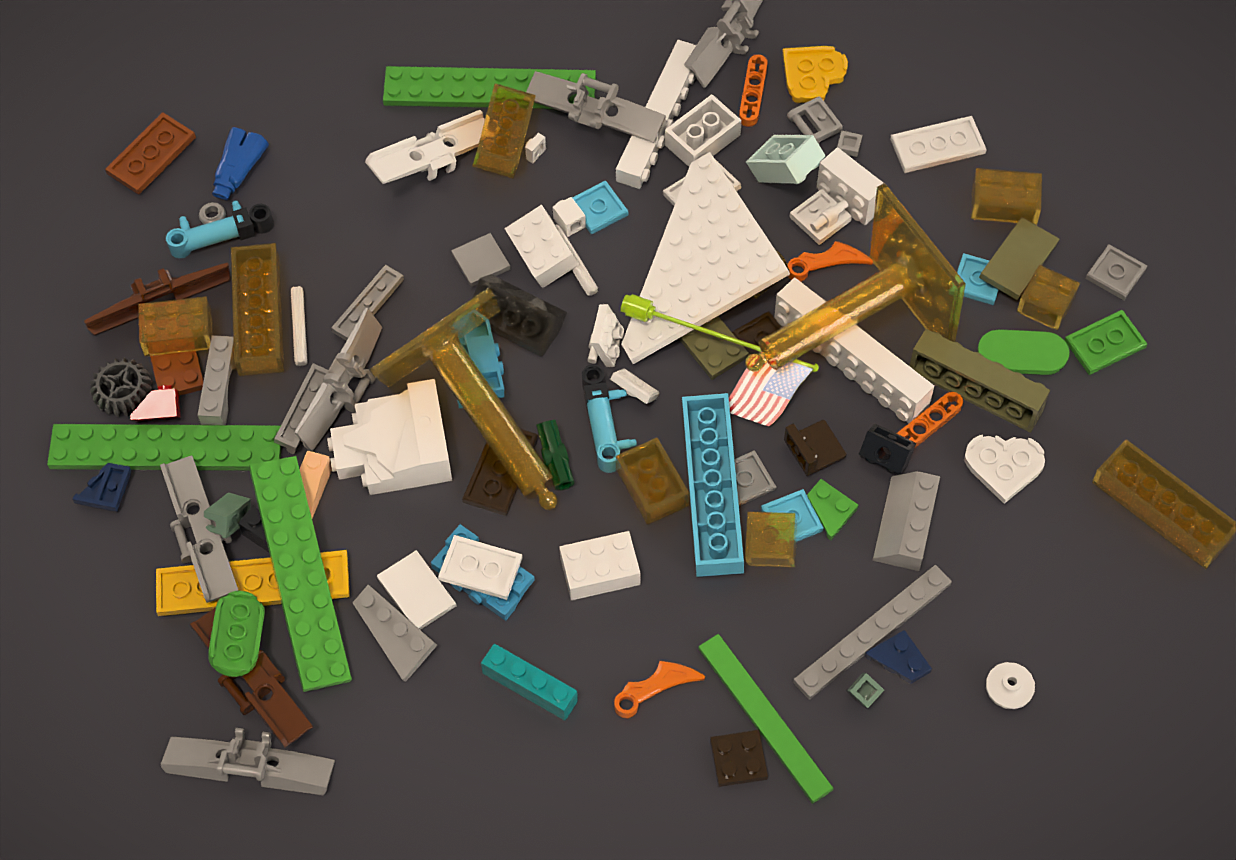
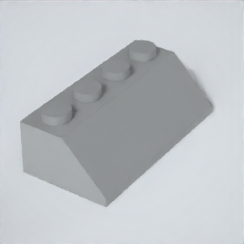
[873,471,940,571]

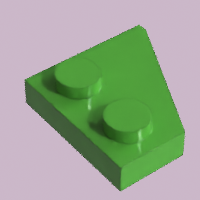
[807,479,859,540]

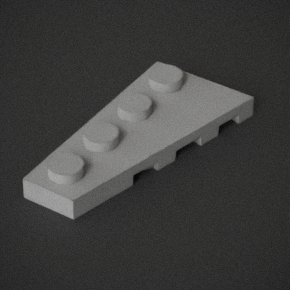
[353,585,437,682]

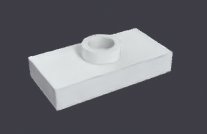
[610,369,659,404]

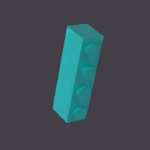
[481,644,578,721]

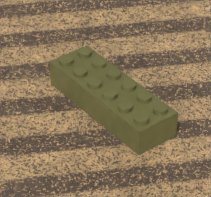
[910,329,1050,433]

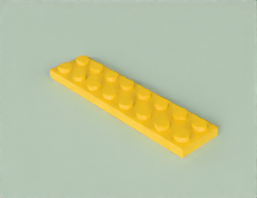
[156,550,350,616]

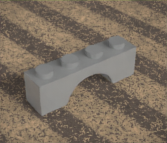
[198,336,239,425]

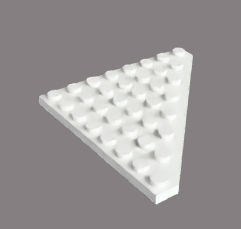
[622,152,790,364]

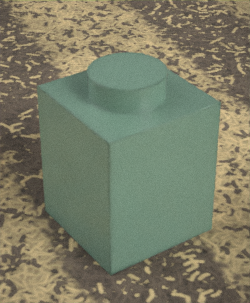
[847,673,884,708]

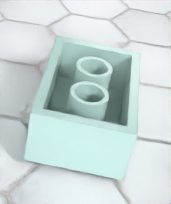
[746,135,825,184]

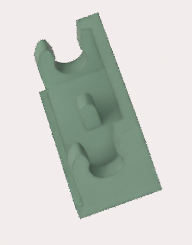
[204,492,251,538]

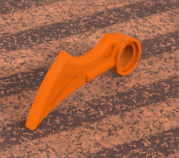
[787,241,873,282]
[614,661,705,718]

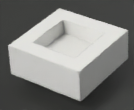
[525,133,546,163]

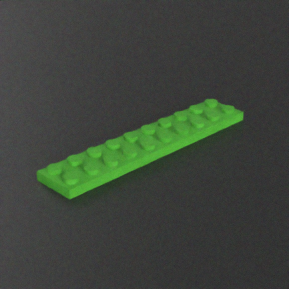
[383,66,596,109]
[47,424,282,471]
[249,456,352,692]

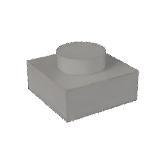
[837,131,862,157]

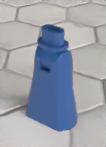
[212,127,269,200]

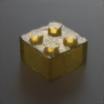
[1017,265,1080,331]
[745,512,797,567]

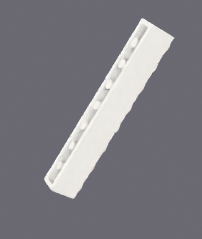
[616,40,696,189]

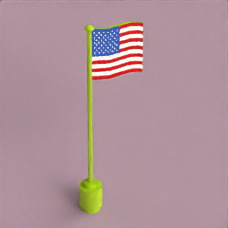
[621,294,819,427]

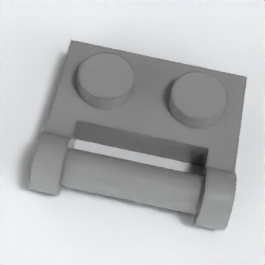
[787,96,843,144]

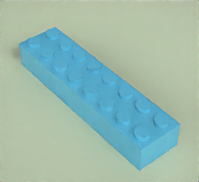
[682,393,744,577]

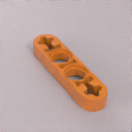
[739,55,767,127]
[896,392,963,448]

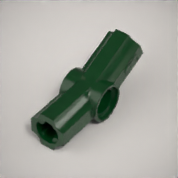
[536,419,574,491]

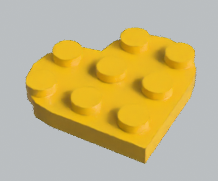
[783,46,848,103]

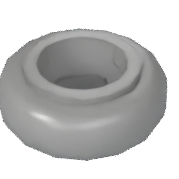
[199,202,226,224]

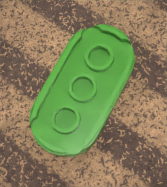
[977,330,1069,375]
[208,591,265,677]

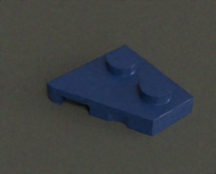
[72,463,132,512]
[865,630,932,684]

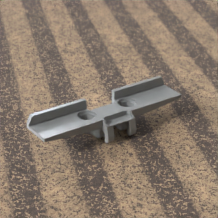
[684,0,763,88]
[524,71,666,143]
[294,308,382,451]
[160,455,239,603]
[161,728,335,795]

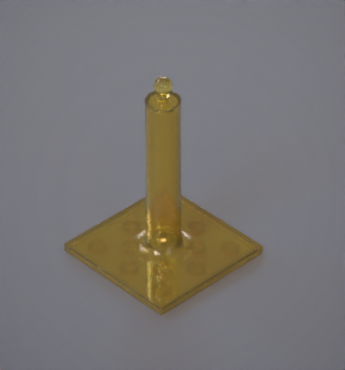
[745,183,966,372]
[370,288,557,510]

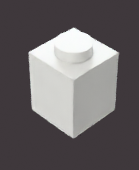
[553,197,586,237]

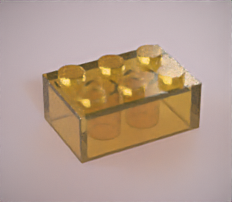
[971,168,1042,225]
[138,296,212,356]
[616,438,690,525]

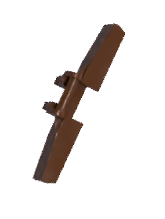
[84,263,230,336]
[190,607,313,748]

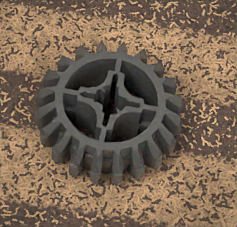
[90,357,152,417]

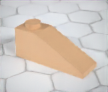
[299,451,332,518]

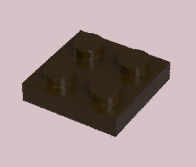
[710,730,768,787]

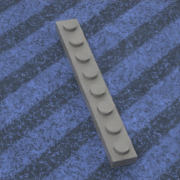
[793,565,952,700]

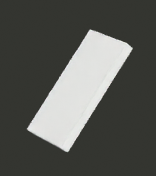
[890,116,987,173]

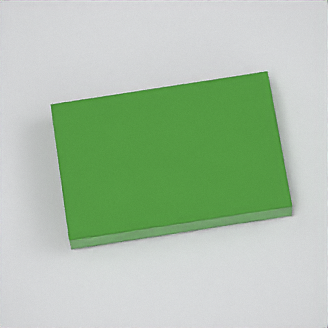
[1064,310,1147,375]

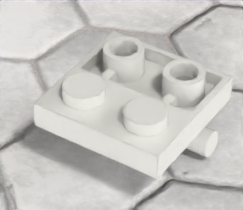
[790,189,852,245]
[588,304,624,367]

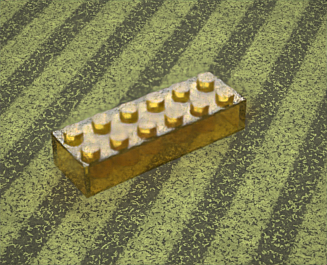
[231,243,284,376]
[1092,439,1236,569]

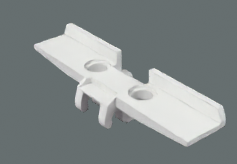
[365,110,498,184]

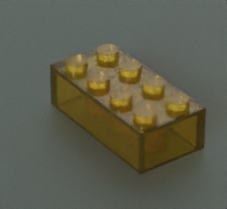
[472,83,536,178]

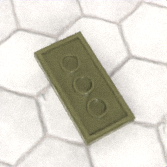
[979,217,1060,300]

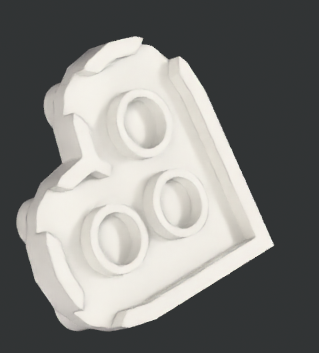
[964,435,1045,504]

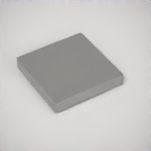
[451,233,511,287]
[1085,245,1147,300]
[734,450,777,506]

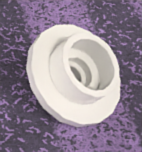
[986,662,1035,709]

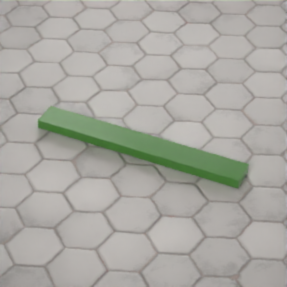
[698,634,833,804]

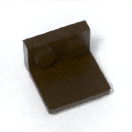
[784,420,847,476]

